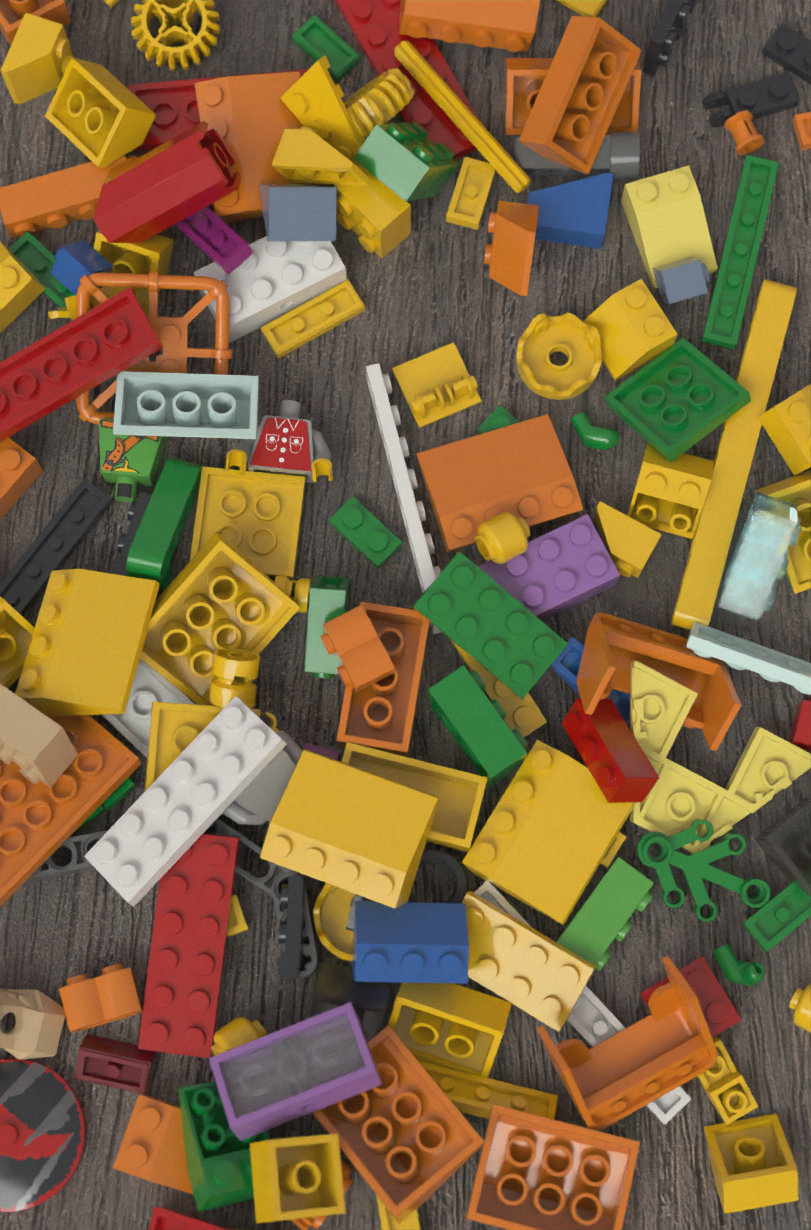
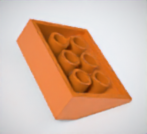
[194,72,314,224]
[416,414,583,553]
[312,1025,485,1224]
[465,1104,640,1230]

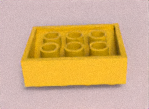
[140,531,300,706]
[15,569,160,716]
[462,740,636,925]
[260,750,440,908]

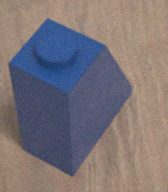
[527,173,614,249]

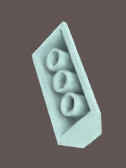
[113,371,259,439]

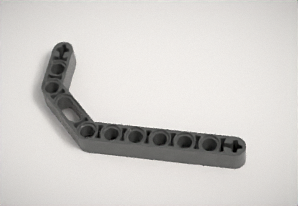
[23,818,319,979]

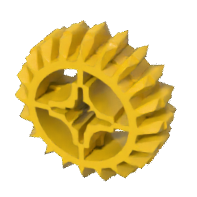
[131,0,220,71]
[343,69,414,137]

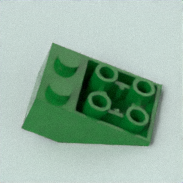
[179,1081,269,1212]

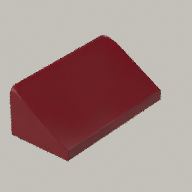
[75,1034,156,1095]

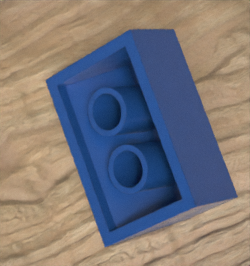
[352,901,469,983]

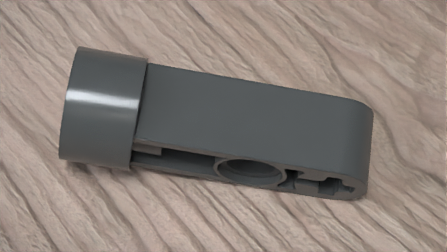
[513,132,640,180]

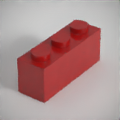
[561,698,660,803]

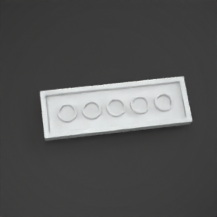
[84,696,287,906]

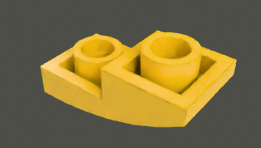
[697,1036,758,1125]

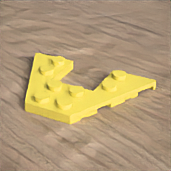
[630,660,811,854]

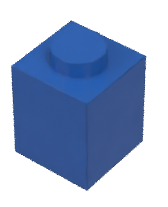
[50,240,113,295]

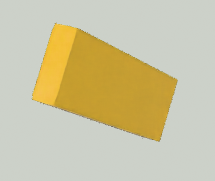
[260,279,365,359]

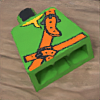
[99,419,169,503]

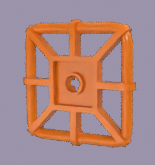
[76,271,232,425]

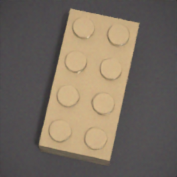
[0,684,78,788]

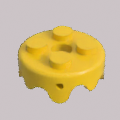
[516,313,602,400]
[313,883,355,962]

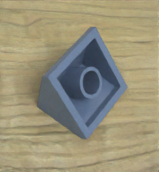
[259,184,337,242]

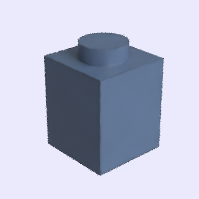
[653,257,709,304]

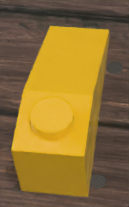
[271,127,371,186]

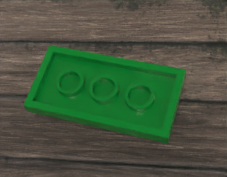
[412,551,568,699]

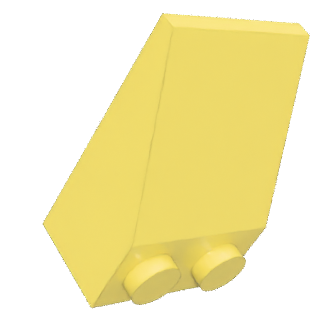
[621,165,718,290]

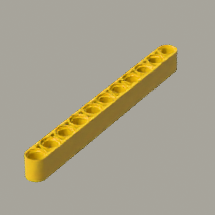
[671,279,797,630]

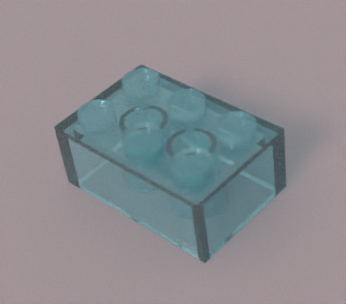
[718,492,801,621]

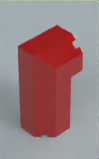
[93,121,241,243]

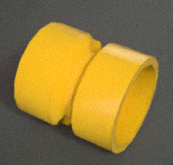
[209,648,260,709]

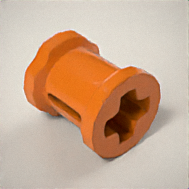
[724,110,765,156]

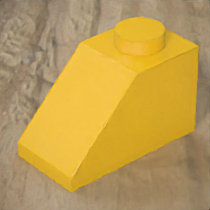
[594,501,662,578]

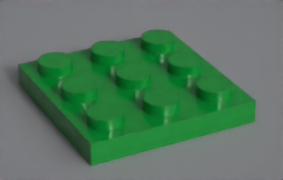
[604,338,751,463]

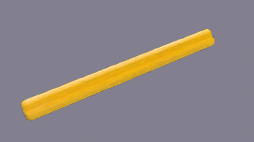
[394,41,531,193]

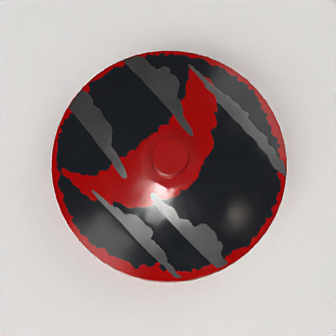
[0,1059,87,1212]

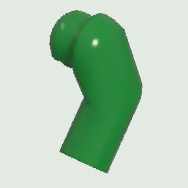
[570,412,619,450]

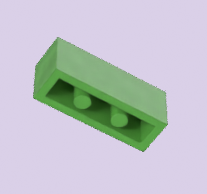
[556,857,654,971]

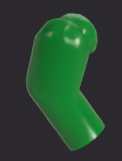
[712,943,765,986]

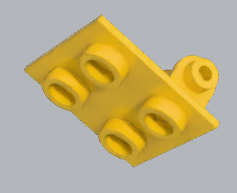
[392,342,482,428]

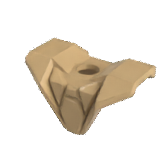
[0,988,65,1060]

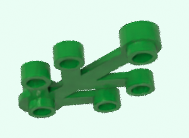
[637,818,770,922]

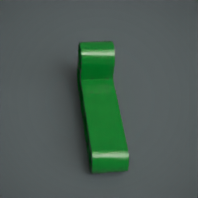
[126,457,203,596]

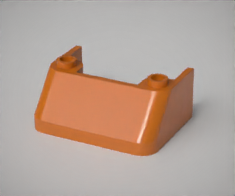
[576,613,741,751]
[537,956,718,1130]

